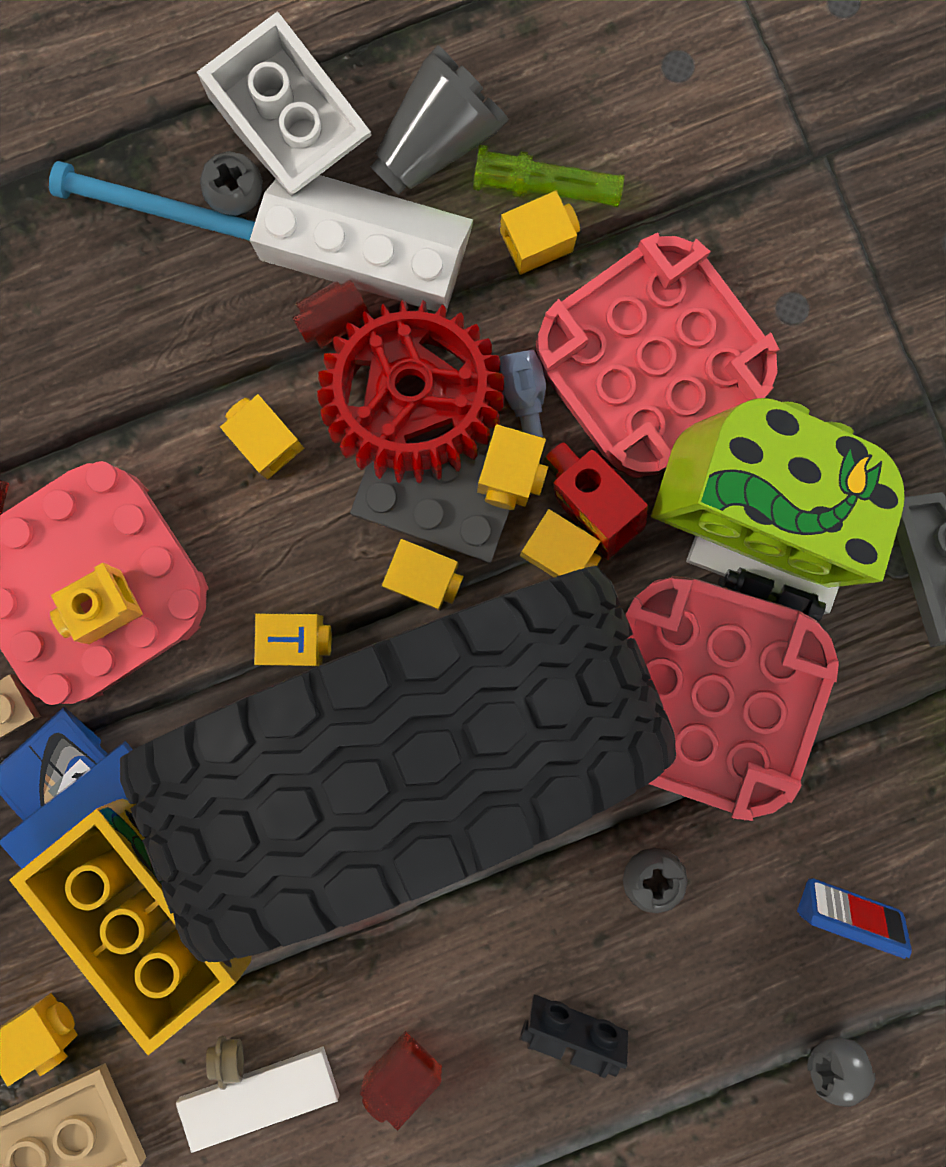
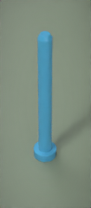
[49,161,255,241]

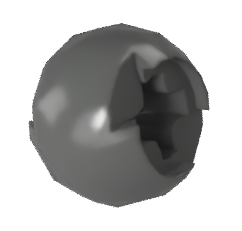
[200,151,263,216]
[623,848,688,914]
[807,1037,876,1107]

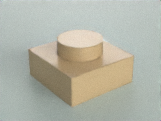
[0,674,41,740]

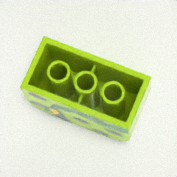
[651,398,904,588]

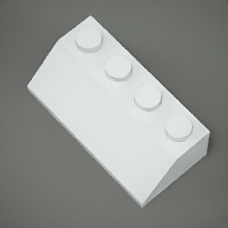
[250,175,473,312]

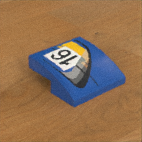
[0,706,108,820]

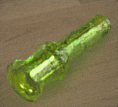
[473,145,624,207]

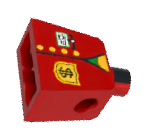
[543,443,648,560]

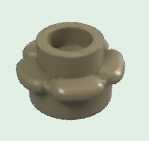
[206,1036,244,1090]

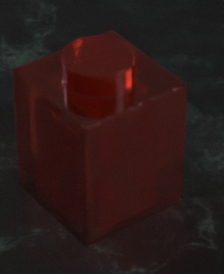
[359,1031,442,1131]

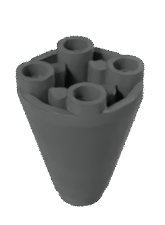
[370,45,509,195]

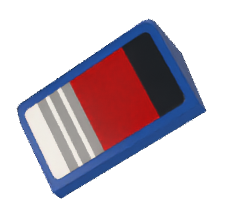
[797,878,912,959]

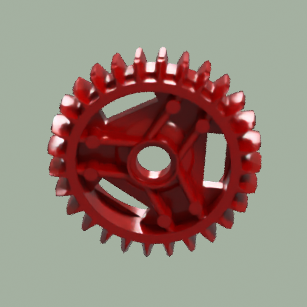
[317,300,504,484]

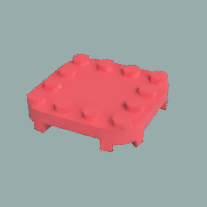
[536,233,780,478]
[0,461,209,705]
[625,576,839,821]

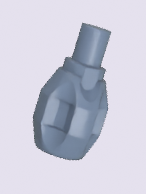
[499,349,546,437]

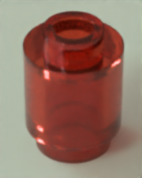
[292,279,370,348]

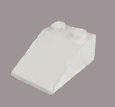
[197,11,371,196]

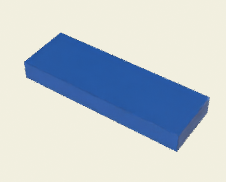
[0,741,133,869]

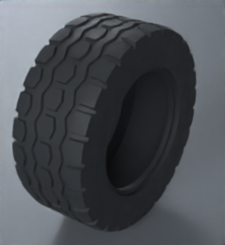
[120,566,676,962]

